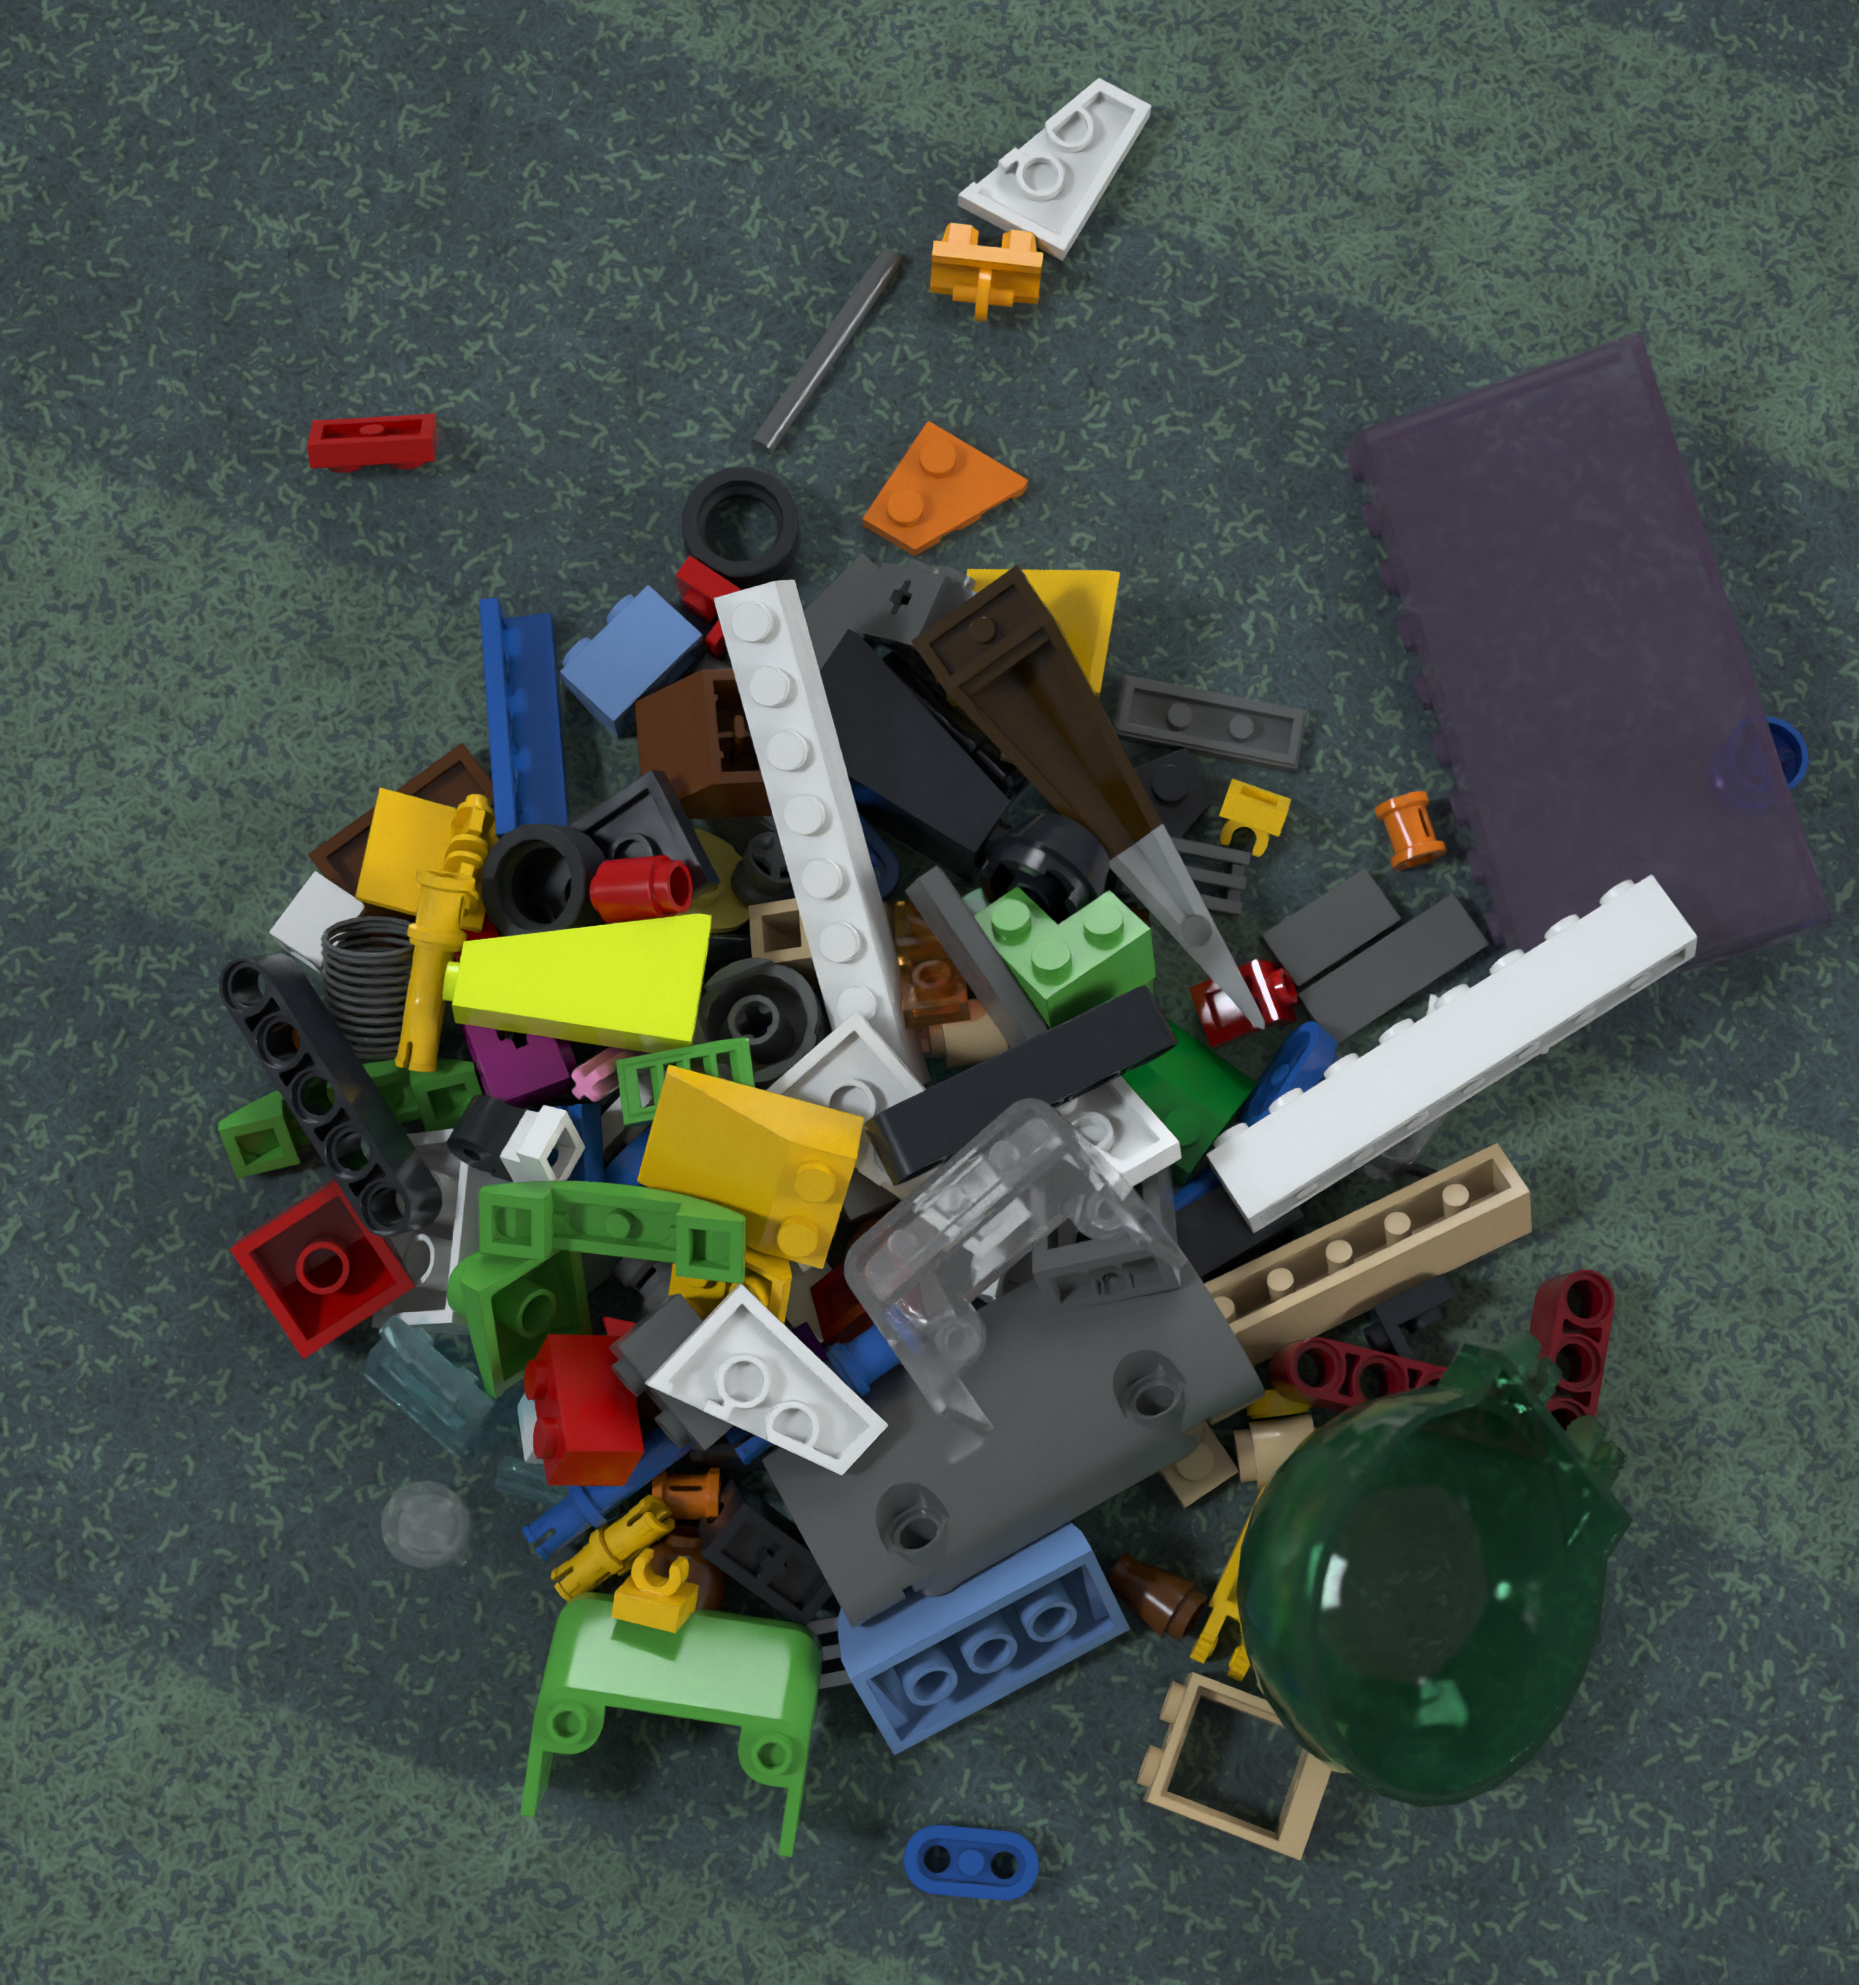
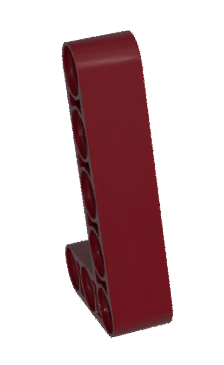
[1269,1270,1615,1460]

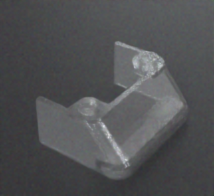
[844,1098,1188,1437]

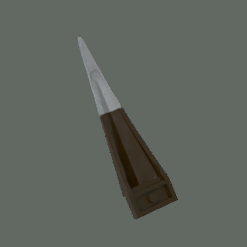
[911,565,1265,1029]

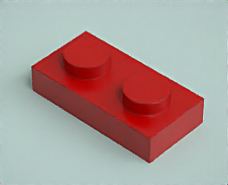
[307,414,438,473]

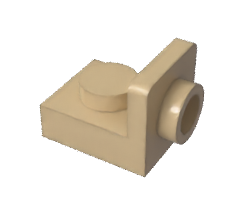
[1158,1420,1239,1509]

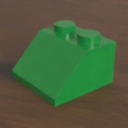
[1121,1017,1257,1186]

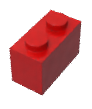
[524,1334,645,1486]

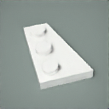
[957,78,1151,261]

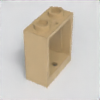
[1137,1672,1345,1861]

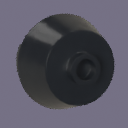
[979,813,1109,925]

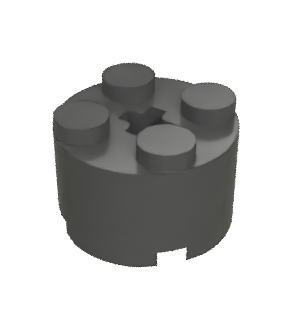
[693,957,832,1091]

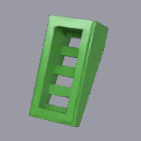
[616,1037,755,1128]

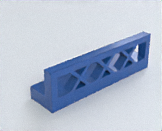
[479,597,571,840]

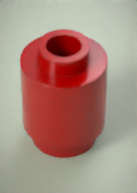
[590,855,693,924]

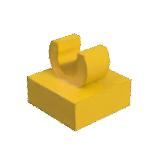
[1219,778,1291,857]
[611,1548,699,1634]

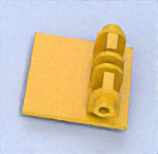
[355,788,499,933]

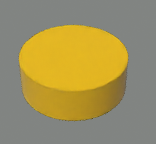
[1246,1384,1312,1419]

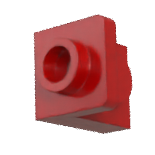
[675,556,741,661]
[1189,959,1298,1048]

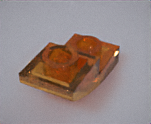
[893,900,971,1029]

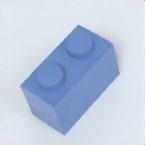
[560,585,705,739]

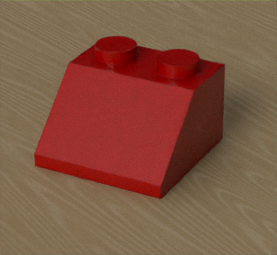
[230,1178,416,1359]

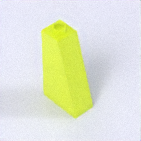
[442,913,712,1053]

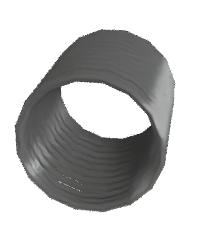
[321,916,415,1060]

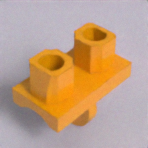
[930,223,1043,322]

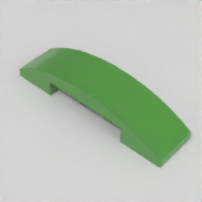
[218,1058,484,1178]
[478,1181,746,1284]

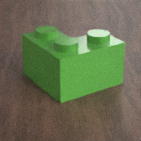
[974,886,1156,1030]

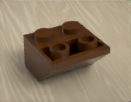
[634,668,772,819]

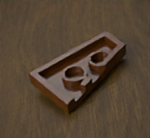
[308,743,494,947]

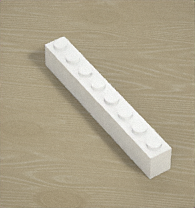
[714,580,931,1085]
[1206,874,1698,1233]

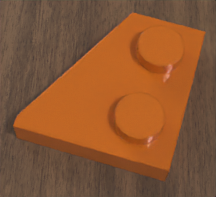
[862,421,1028,557]

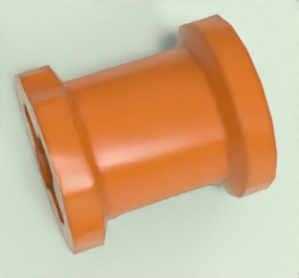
[1374,791,1447,870]
[652,1467,721,1523]

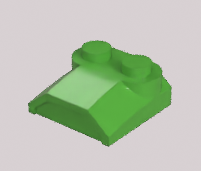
[447,1249,593,1399]

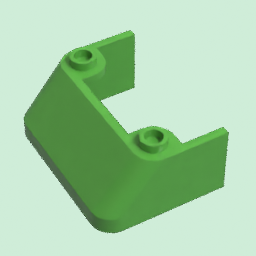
[520,1592,823,1857]

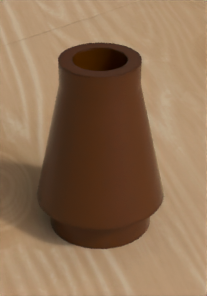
[1107,1552,1208,1642]

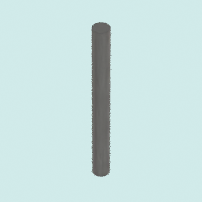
[751,248,903,455]

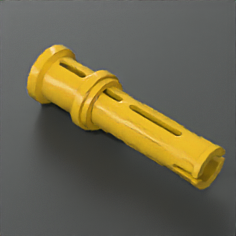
[395,869,476,1072]

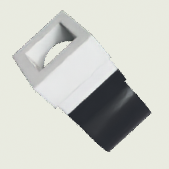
[446,1094,586,1183]

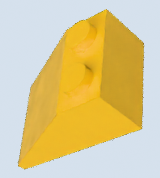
[637,1064,864,1269]

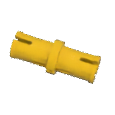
[551,1495,675,1602]

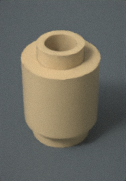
[926,998,1011,1069]
[1233,1414,1331,1487]

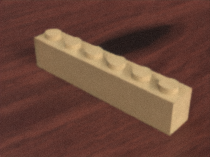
[1204,1143,1532,1367]

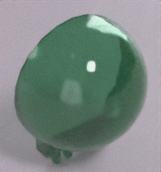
[1236,1329,1633,1807]

